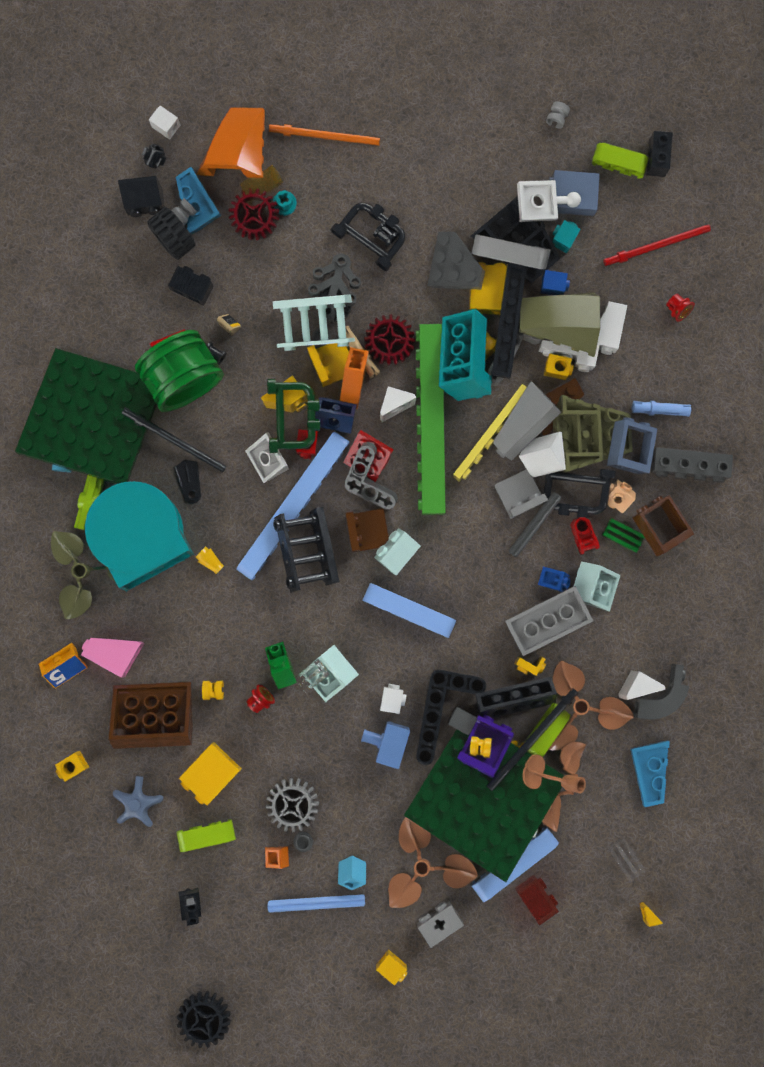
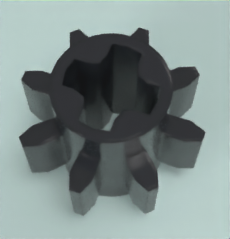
[142,144,166,168]

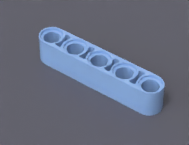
[362,583,456,638]
[471,827,559,902]

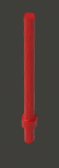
[603,224,711,266]

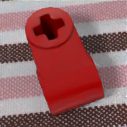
[570,517,600,555]

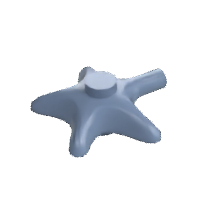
[113,776,164,827]

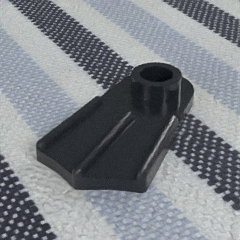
[174,459,201,504]

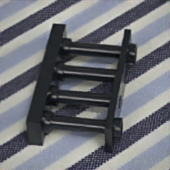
[273,507,340,593]

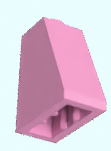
[81,638,144,678]

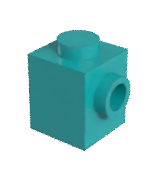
[552,220,581,254]

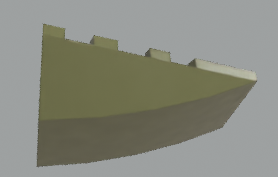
[519,292,600,357]
[553,395,633,472]

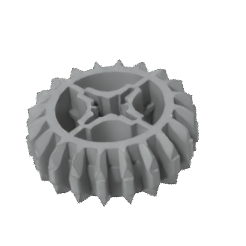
[266,778,319,832]

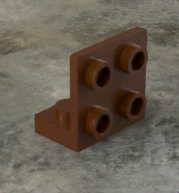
[346,509,389,553]

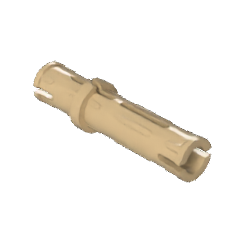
[345,326,380,379]

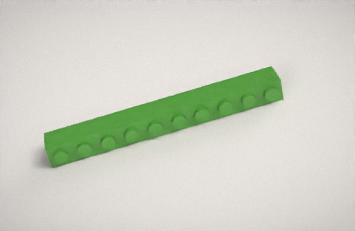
[415,324,445,515]

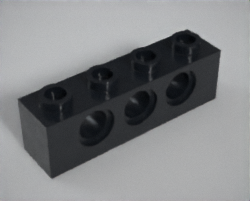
[475,677,557,718]

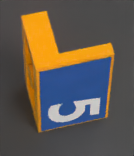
[39,643,88,689]

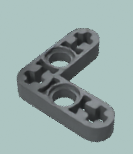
[344,442,398,509]

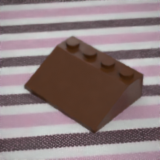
[108,682,193,749]

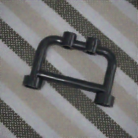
[330,202,406,272]
[543,469,616,518]

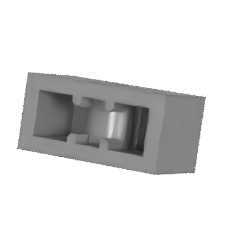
[417,901,464,948]

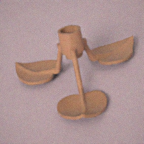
[549,661,634,750]
[523,742,586,832]
[388,817,478,908]

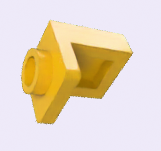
[514,657,546,676]

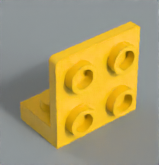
[307,343,349,387]

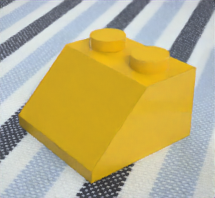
[261,375,307,412]

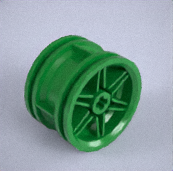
[135,330,224,412]

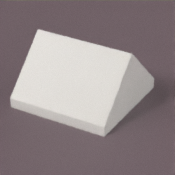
[380,387,416,422]
[245,432,289,483]
[519,432,566,477]
[618,670,666,700]

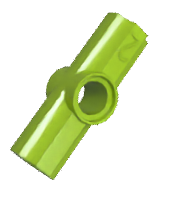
[74,475,105,531]

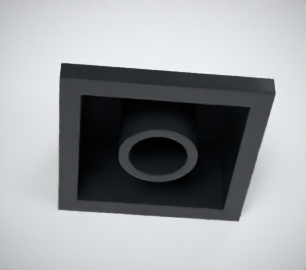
[118,176,165,217]

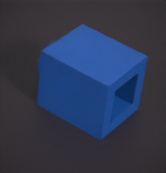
[540,270,570,295]

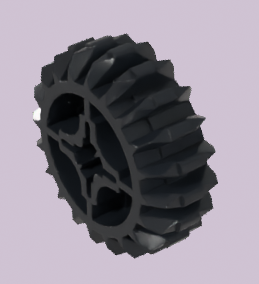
[177,991,231,1049]

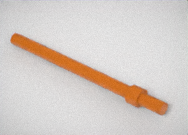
[269,124,380,146]

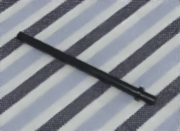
[487,688,578,791]

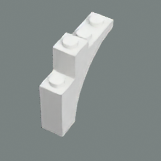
[538,301,627,372]

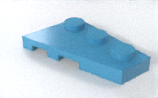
[176,167,221,235]
[630,740,670,807]

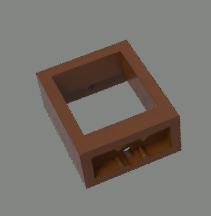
[632,495,694,556]

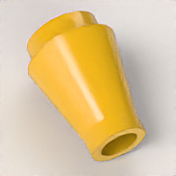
[195,546,224,574]

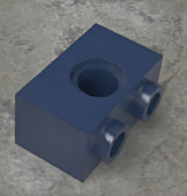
[315,397,357,434]

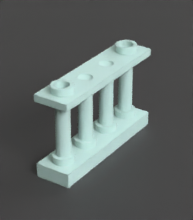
[273,295,355,351]

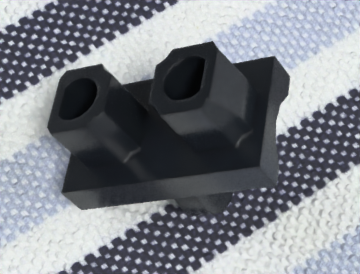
[178,888,202,926]

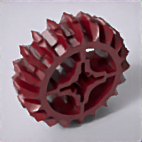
[229,188,279,241]
[364,314,415,366]

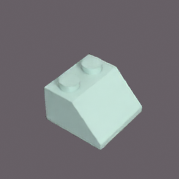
[573,561,620,611]
[301,645,359,702]

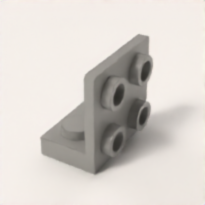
[494,469,548,519]

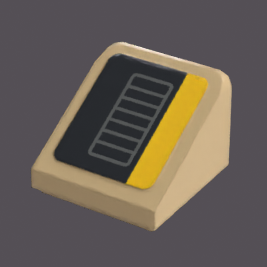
[217,314,241,336]

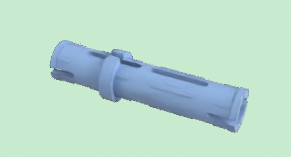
[632,400,691,417]

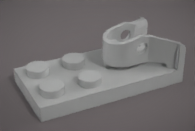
[505,586,593,656]

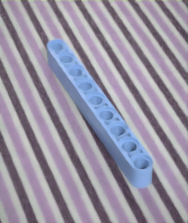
[236,431,350,581]

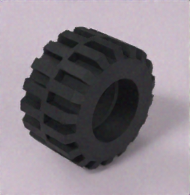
[147,207,196,260]

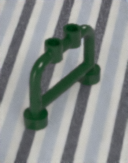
[267,378,320,453]

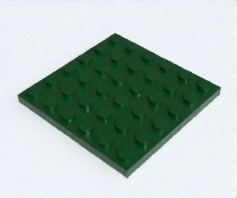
[15,348,157,484]
[404,729,564,882]

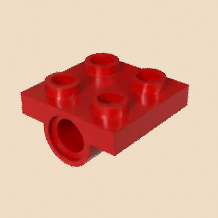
[343,430,394,482]

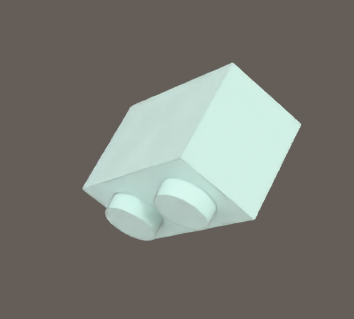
[374,528,421,575]

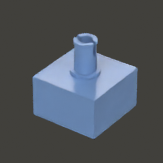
[361,721,410,769]

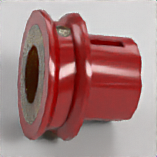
[666,294,695,322]
[246,684,275,713]

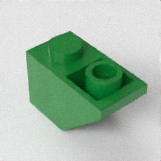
[265,641,297,690]

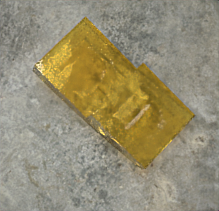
[240,165,283,201]

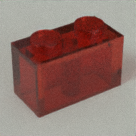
[515,875,559,926]

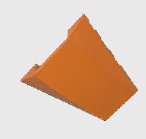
[196,108,265,178]

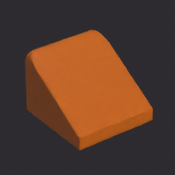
[265,846,289,869]

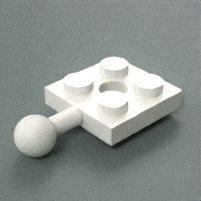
[517,180,581,222]

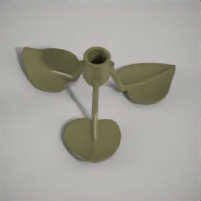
[51,531,115,619]

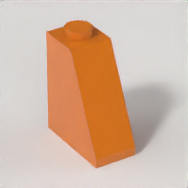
[340,347,369,410]

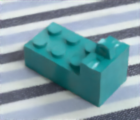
[439,309,492,401]

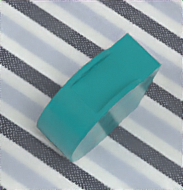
[85,481,195,592]

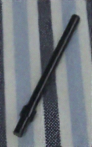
[121,407,226,472]

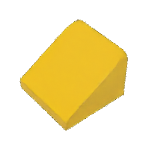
[640,902,663,927]

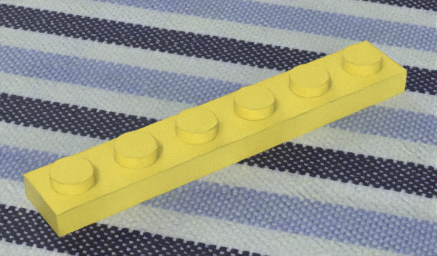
[453,384,527,482]

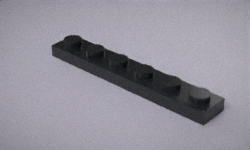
[491,263,527,379]

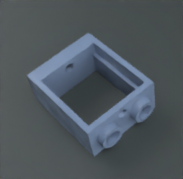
[607,417,657,474]

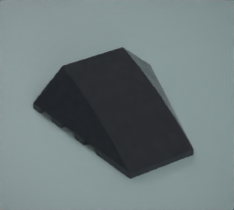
[470,196,560,283]

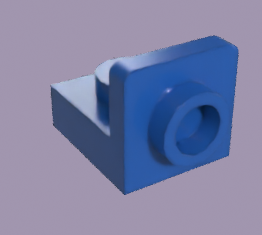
[538,567,570,593]

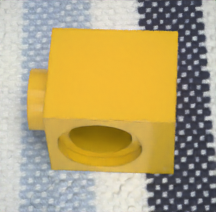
[543,354,574,380]
[55,751,89,782]
[376,949,407,986]

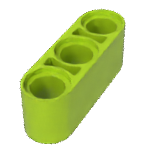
[592,143,649,179]
[524,703,571,757]
[176,819,236,852]

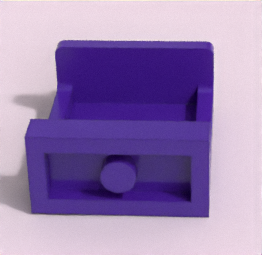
[457,715,514,778]

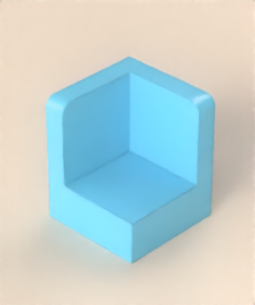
[338,856,366,890]

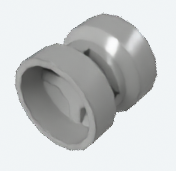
[546,101,570,129]
[172,198,197,225]

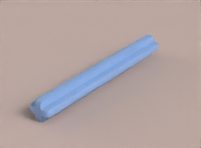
[268,894,365,912]

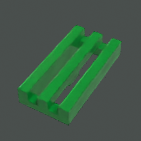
[602,518,645,553]

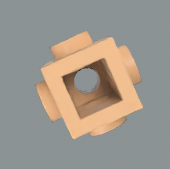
[607,479,636,513]

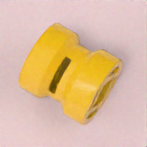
[202,680,224,700]
[470,736,492,758]

